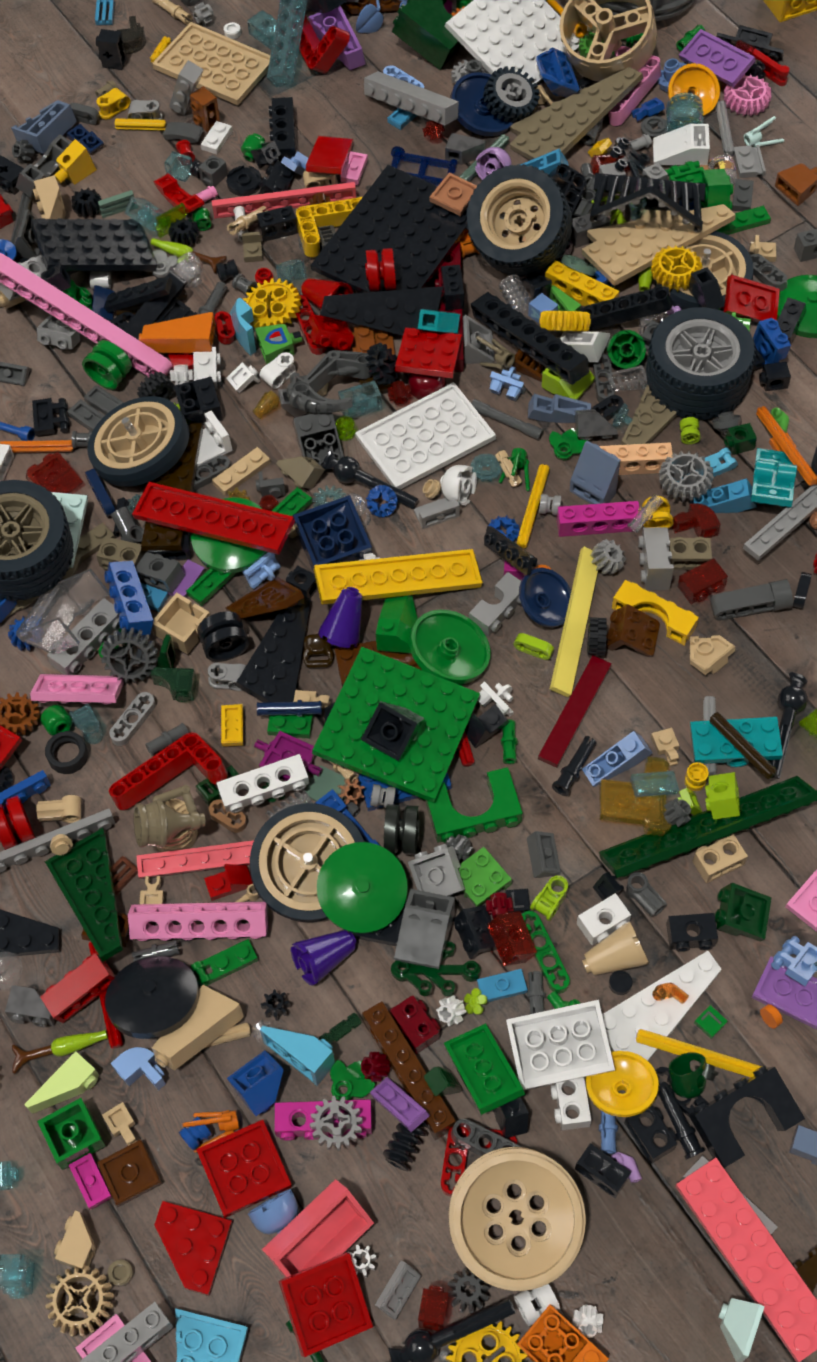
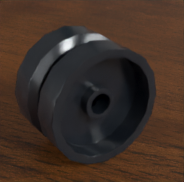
[197,611,249,662]

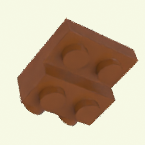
[352,326,395,355]

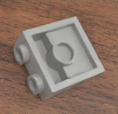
[37,315,80,349]
[408,844,465,896]

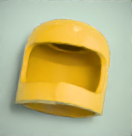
[641,496,674,528]

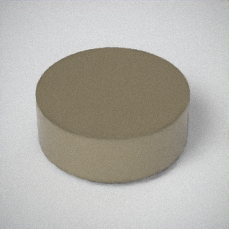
[107,1260,134,1287]

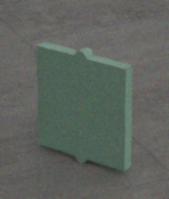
[303,765,350,801]

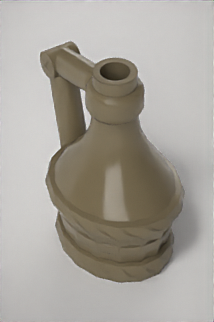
[133,785,205,848]

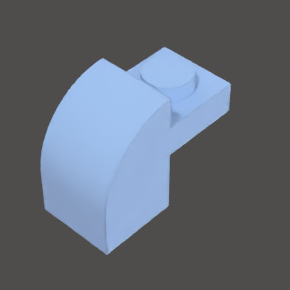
[111,1047,165,1091]

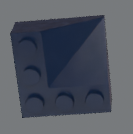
[293,495,372,573]

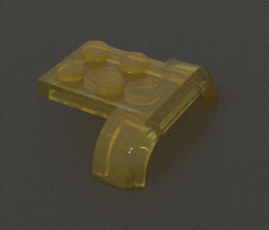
[599,756,671,836]

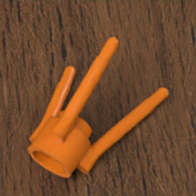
[182,1110,239,1152]

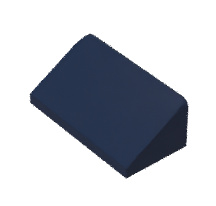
[92,285,115,321]

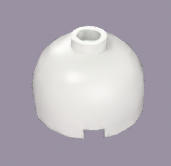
[440,465,477,506]

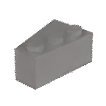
[638,527,674,590]

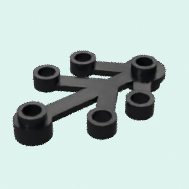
[609,137,650,178]

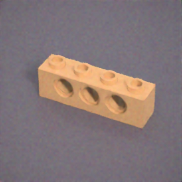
[599,442,673,475]

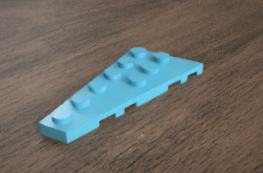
[175,1308,249,1362]

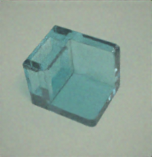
[164,151,192,182]
[275,259,307,283]

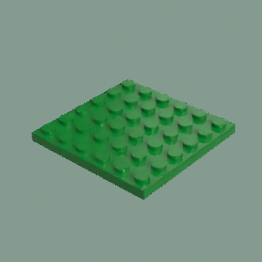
[312,647,480,803]

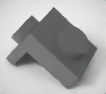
[255,471,285,498]

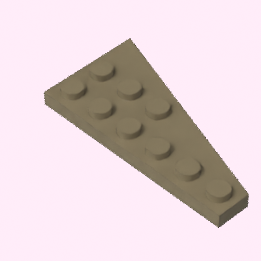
[621,385,677,445]

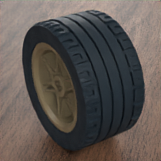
[0,480,74,601]

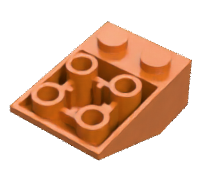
[517,1304,609,1362]

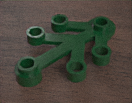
[391,941,480,996]

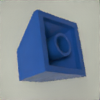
[227,1050,283,1116]

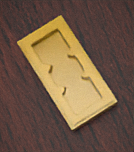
[221,704,243,747]

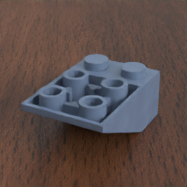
[569,441,621,504]

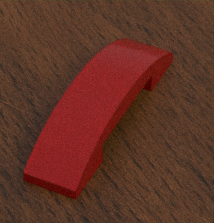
[153,173,205,213]

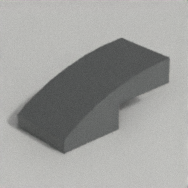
[163,122,204,143]

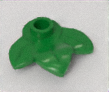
[549,428,588,460]
[330,1060,375,1101]

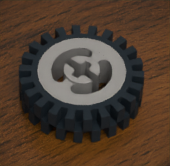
[483,66,540,123]

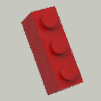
[40,953,115,1023]

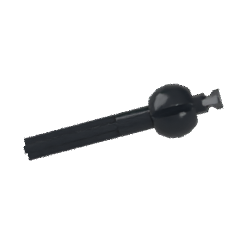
[322,451,419,509]
[770,672,808,779]
[388,1299,516,1362]

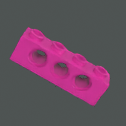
[557,501,641,537]
[275,1099,372,1141]

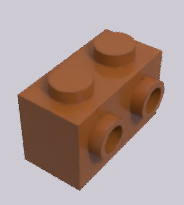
[190,86,220,132]

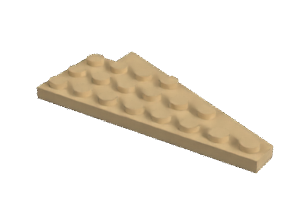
[582,204,735,286]

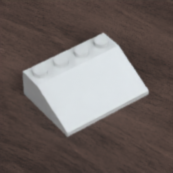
[506,1000,615,1090]

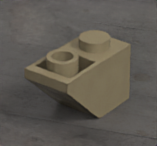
[276,456,325,489]

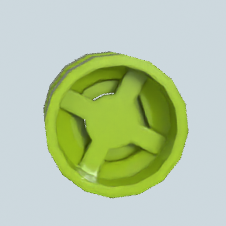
[679,417,701,444]

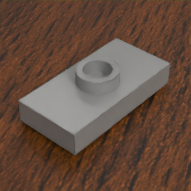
[375,1261,421,1320]

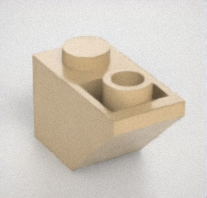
[54,1211,96,1271]

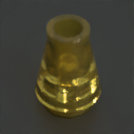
[252,390,280,419]

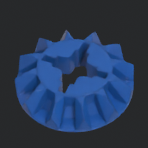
[366,485,397,517]
[488,515,519,542]

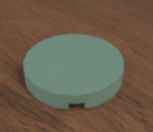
[561,255,597,276]

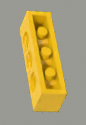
[545,260,620,306]

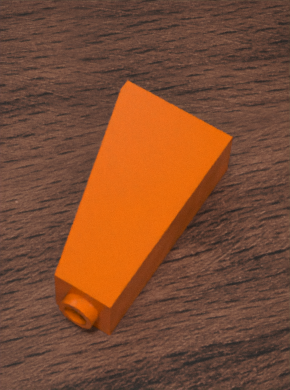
[139,312,216,353]

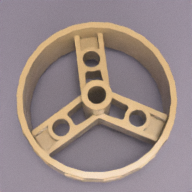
[559,0,657,81]

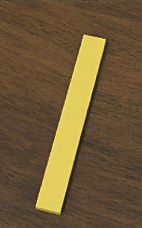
[550,546,598,697]

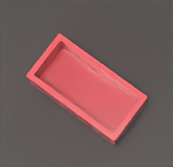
[262,1179,374,1278]

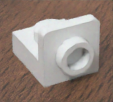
[226,362,261,393]

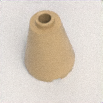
[582,922,649,975]

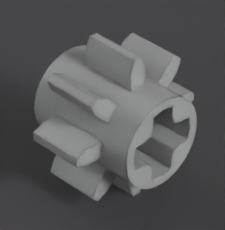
[193,2,214,25]

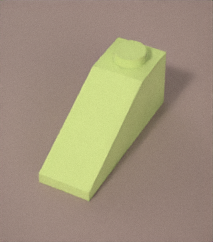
[24,1051,99,1114]

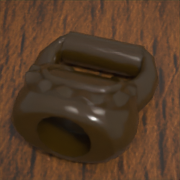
[303,634,334,669]

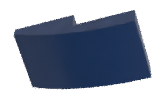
[67,124,104,154]

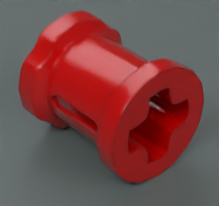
[176,140,195,164]

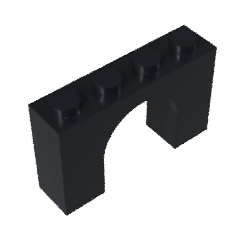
[689,1065,805,1168]

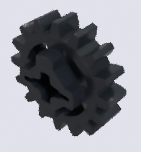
[365,343,398,386]

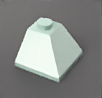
[718,1298,765,1362]

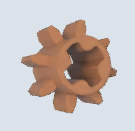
[337,779,365,805]

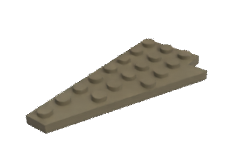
[509,67,643,160]

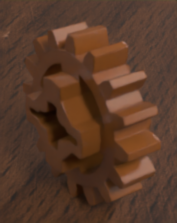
[0,692,40,735]

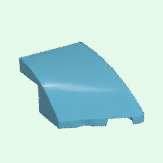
[230,298,256,356]

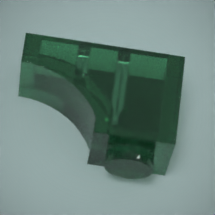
[151,668,197,702]

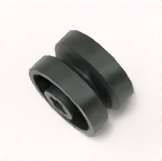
[384,804,420,855]

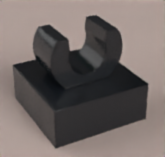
[593,872,624,900]

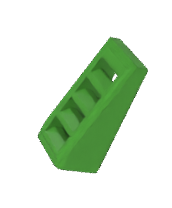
[550,285,581,311]

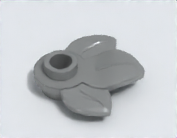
[146,250,178,278]

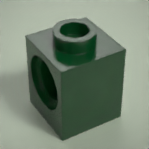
[724,423,757,455]

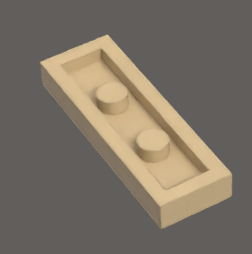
[212,447,271,496]

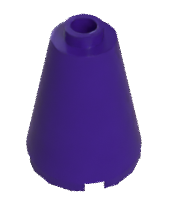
[318,587,362,648]
[290,930,356,985]

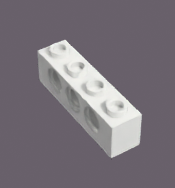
[217,754,309,813]

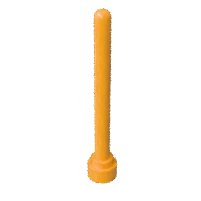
[546,0,587,38]

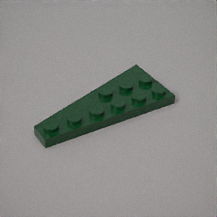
[44,828,123,962]

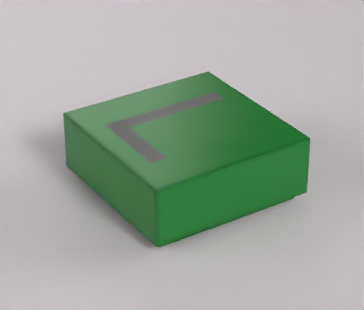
[694,1005,728,1039]

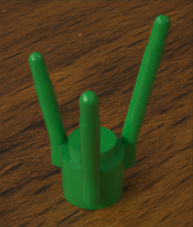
[499,448,530,491]

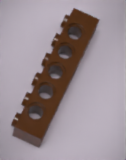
[362,1001,456,1141]

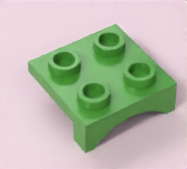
[458,847,512,907]

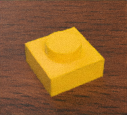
[588,138,612,158]

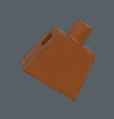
[775,163,817,206]

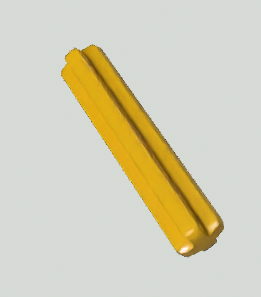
[115,118,166,131]

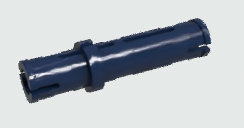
[257,700,322,717]

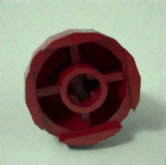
[408,373,446,400]

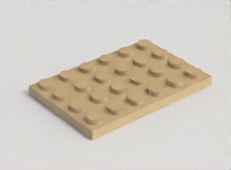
[152,22,276,105]

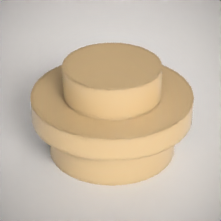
[423,479,441,499]
[50,834,73,855]

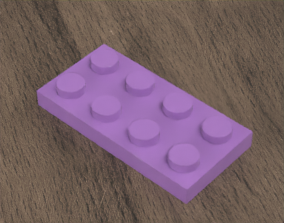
[679,29,756,87]

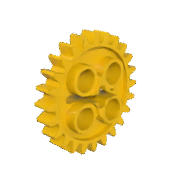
[243,278,302,329]
[446,1321,528,1362]

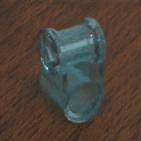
[68,704,104,744]

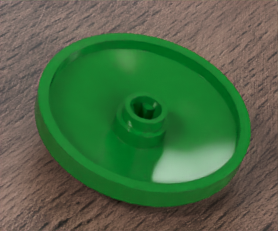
[777,275,817,338]
[191,497,267,573]
[409,610,491,684]
[317,842,408,934]

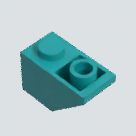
[418,309,460,333]

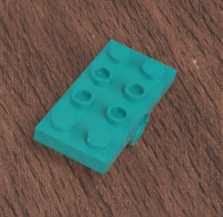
[751,448,797,507]
[690,717,783,767]

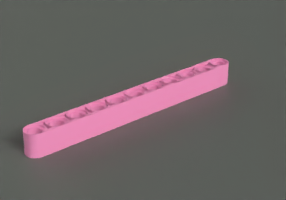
[0,253,173,377]

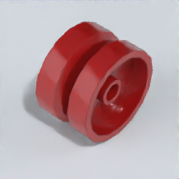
[365,248,396,292]
[0,795,35,850]

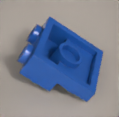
[753,318,791,364]

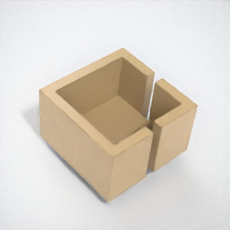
[152,592,210,655]

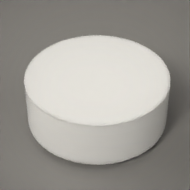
[224,22,241,39]

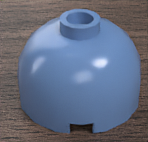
[248,1189,298,1235]

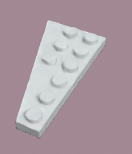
[602,951,721,1061]

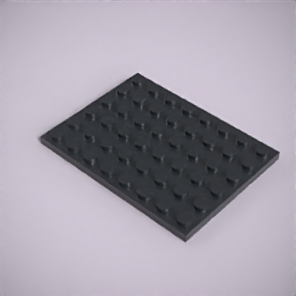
[310,165,468,293]

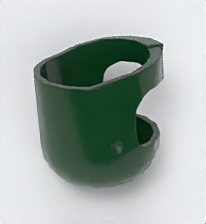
[669,1052,706,1099]

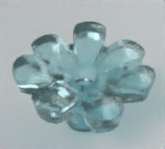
[612,403,633,427]

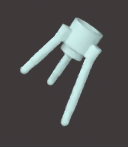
[743,116,784,147]

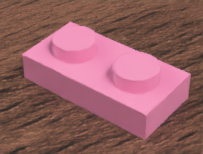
[340,151,368,185]

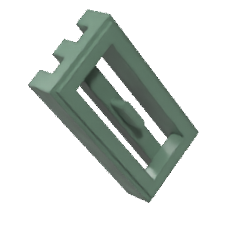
[98,190,137,218]

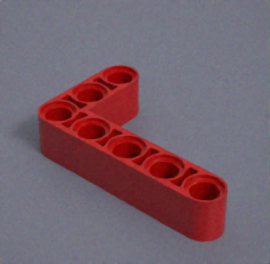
[284,9,350,74]
[109,732,228,810]

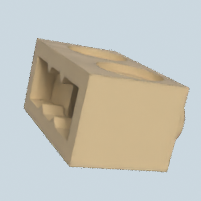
[692,834,748,884]

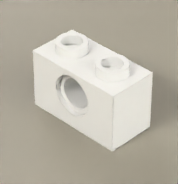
[577,893,631,945]

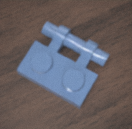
[771,936,817,986]

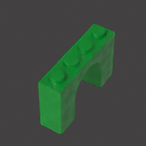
[425,767,523,843]

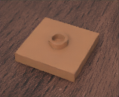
[429,173,477,216]

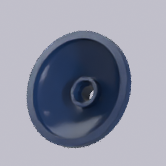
[519,568,571,627]

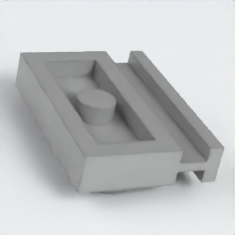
[733,145,766,178]

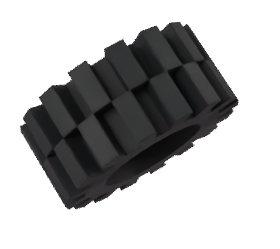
[137,372,175,400]
[587,617,607,656]

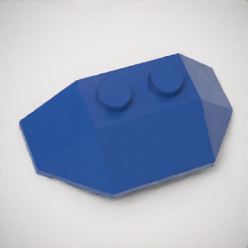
[536,47,579,98]

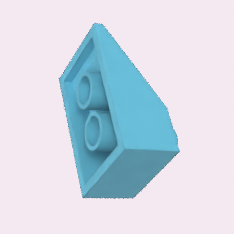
[260,1026,335,1086]

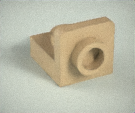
[750,235,776,262]

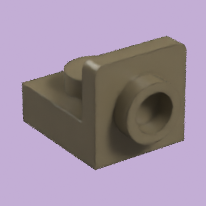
[242,232,263,262]

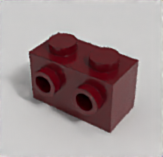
[390,995,440,1054]

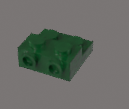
[715,883,772,942]

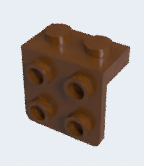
[606,604,660,657]

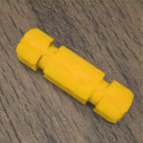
[150,36,171,63]

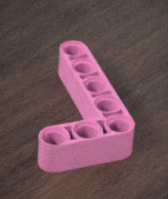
[608,46,661,126]

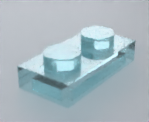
[630,771,679,797]

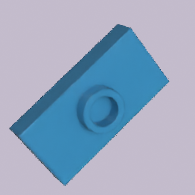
[140,582,168,612]
[477,969,528,1002]

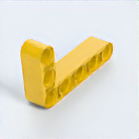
[296,197,362,257]

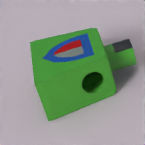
[255,324,302,365]

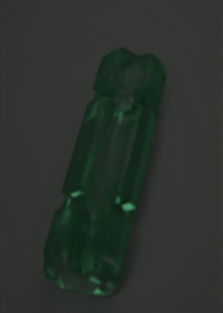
[319,1013,361,1045]

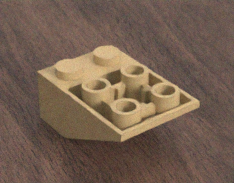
[32,175,66,219]

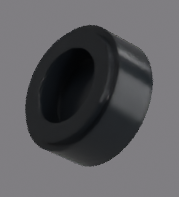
[609,971,632,995]

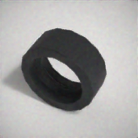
[45,731,88,774]

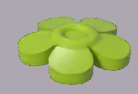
[464,988,487,1015]

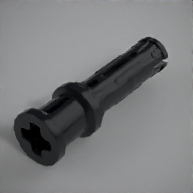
[552,736,597,796]
[658,1084,705,1160]

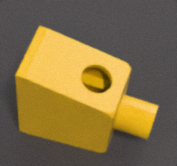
[54,139,97,184]

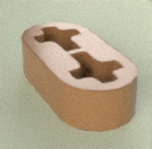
[209,800,247,833]

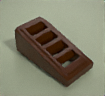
[512,349,546,382]

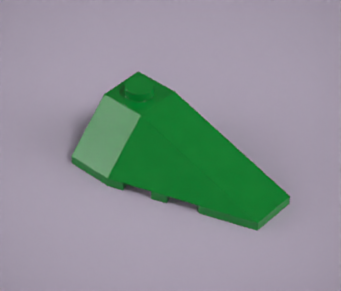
[375,595,418,653]

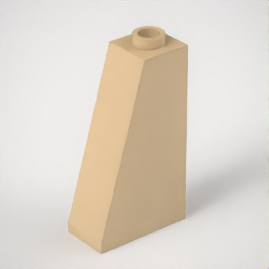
[152,985,244,1070]

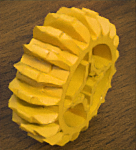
[651,244,702,292]
[539,311,591,332]

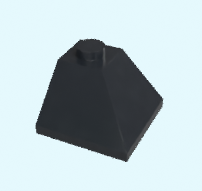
[361,701,425,761]

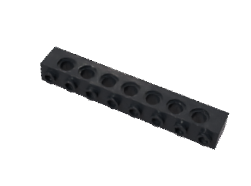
[471,292,590,385]

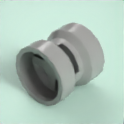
[539,494,561,516]
[370,784,395,808]

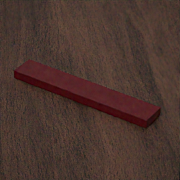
[538,655,612,768]

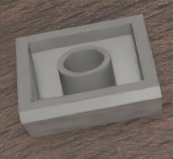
[463,315,494,364]

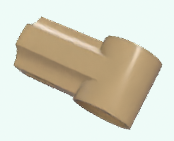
[36,795,81,823]

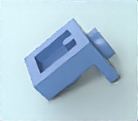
[281,152,309,176]

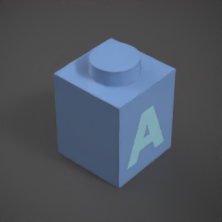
[528,293,558,323]

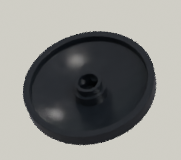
[105,956,199,1039]

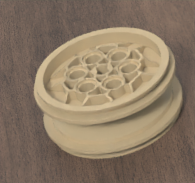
[449,1147,586,1291]

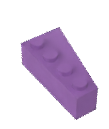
[308,5,365,70]

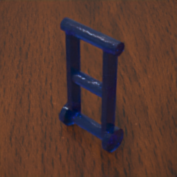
[391,146,457,186]

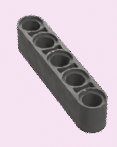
[451,1119,521,1156]

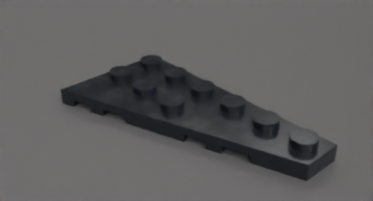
[320,286,443,336]
[235,595,311,703]

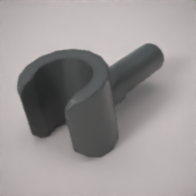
[346,802,360,817]

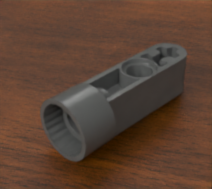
[710,579,793,620]

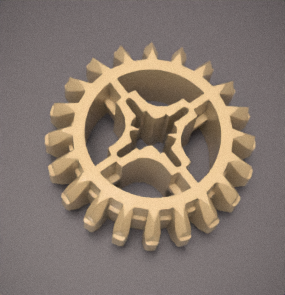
[46,1265,114,1337]

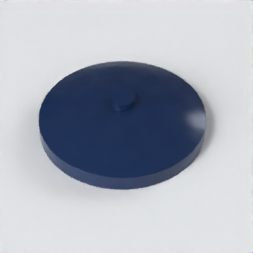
[450,72,518,136]

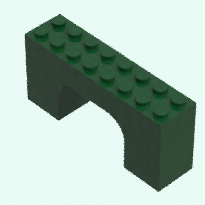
[392,0,461,70]

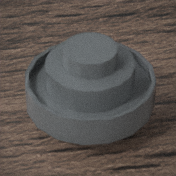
[712,412,742,434]

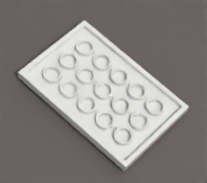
[355,382,496,489]

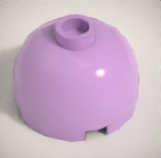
[475,147,512,180]

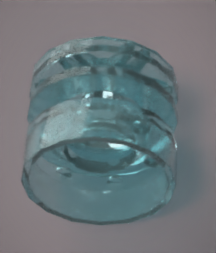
[666,93,704,132]

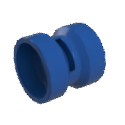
[178,1116,212,1151]

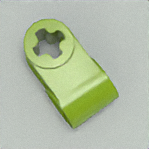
[530,876,568,921]

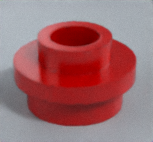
[255,268,273,285]

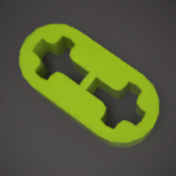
[513,633,554,660]

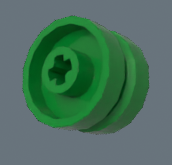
[82,340,132,390]

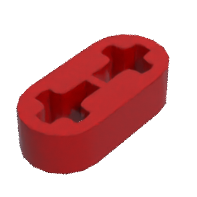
[214,311,235,344]

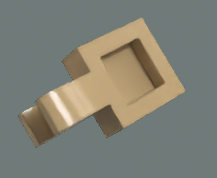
[293,690,331,710]
[651,728,679,766]
[102,1102,137,1146]

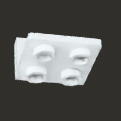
[197,411,233,466]

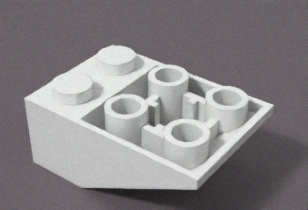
[653,124,710,165]

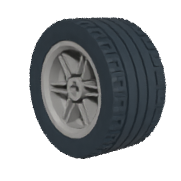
[645,307,756,420]

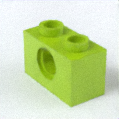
[705,772,740,820]

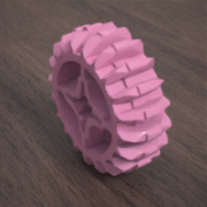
[723,74,771,117]

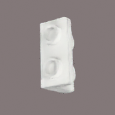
[193,347,221,390]

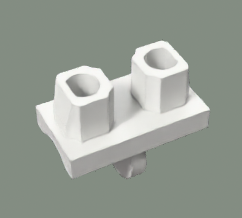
[478,681,514,717]

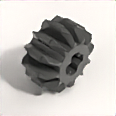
[447,1269,489,1314]

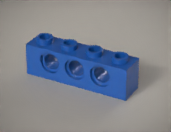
[104,561,153,635]

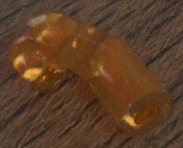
[652,982,689,1004]

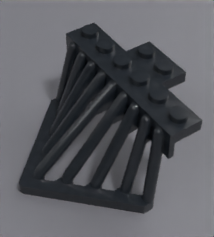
[590,173,706,233]

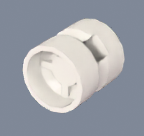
[514,1284,560,1327]

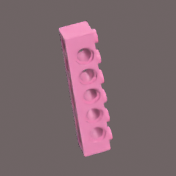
[128,902,268,941]

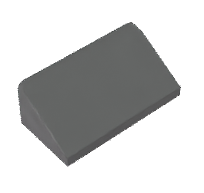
[0,362,31,386]
[527,831,561,878]

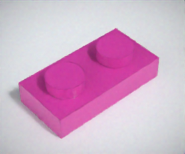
[69,1153,112,1210]

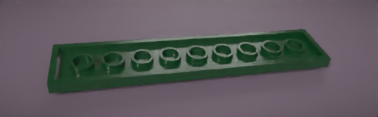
[599,776,817,878]

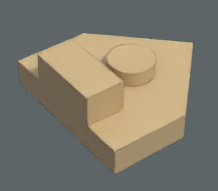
[690,635,735,675]

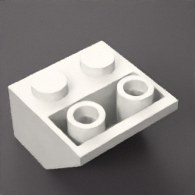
[560,331,610,362]

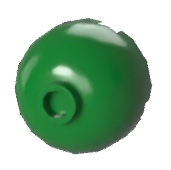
[607,330,646,369]

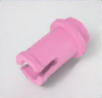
[196,186,218,202]

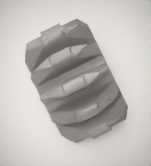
[590,539,626,575]

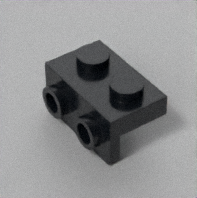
[258,160,295,194]

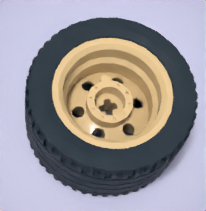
[466,164,573,277]

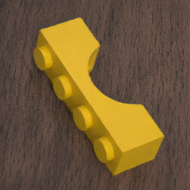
[612,580,699,646]

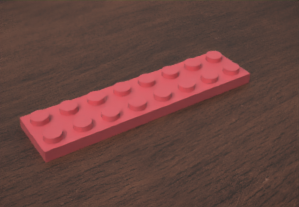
[675,1158,817,1362]

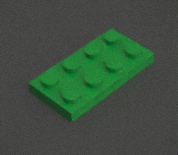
[444,1023,525,1115]

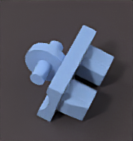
[489,366,526,401]
[242,552,281,589]

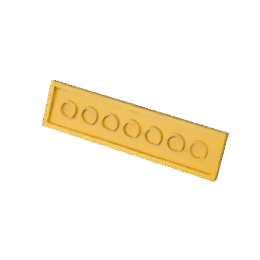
[314,549,482,605]

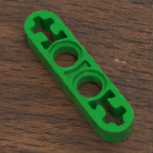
[519,911,570,994]

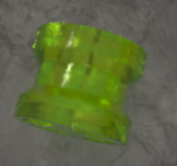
[335,416,355,441]

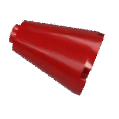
[301,278,353,310]

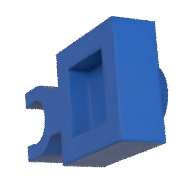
[631,98,665,121]

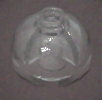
[167,252,204,289]

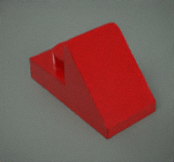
[204,864,253,901]

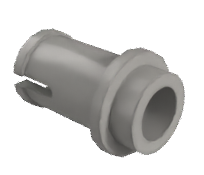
[630,134,652,151]

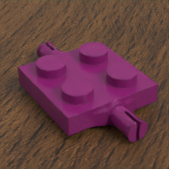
[254,731,323,781]

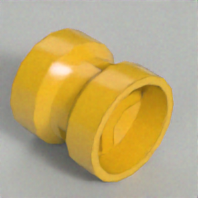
[684,762,709,791]

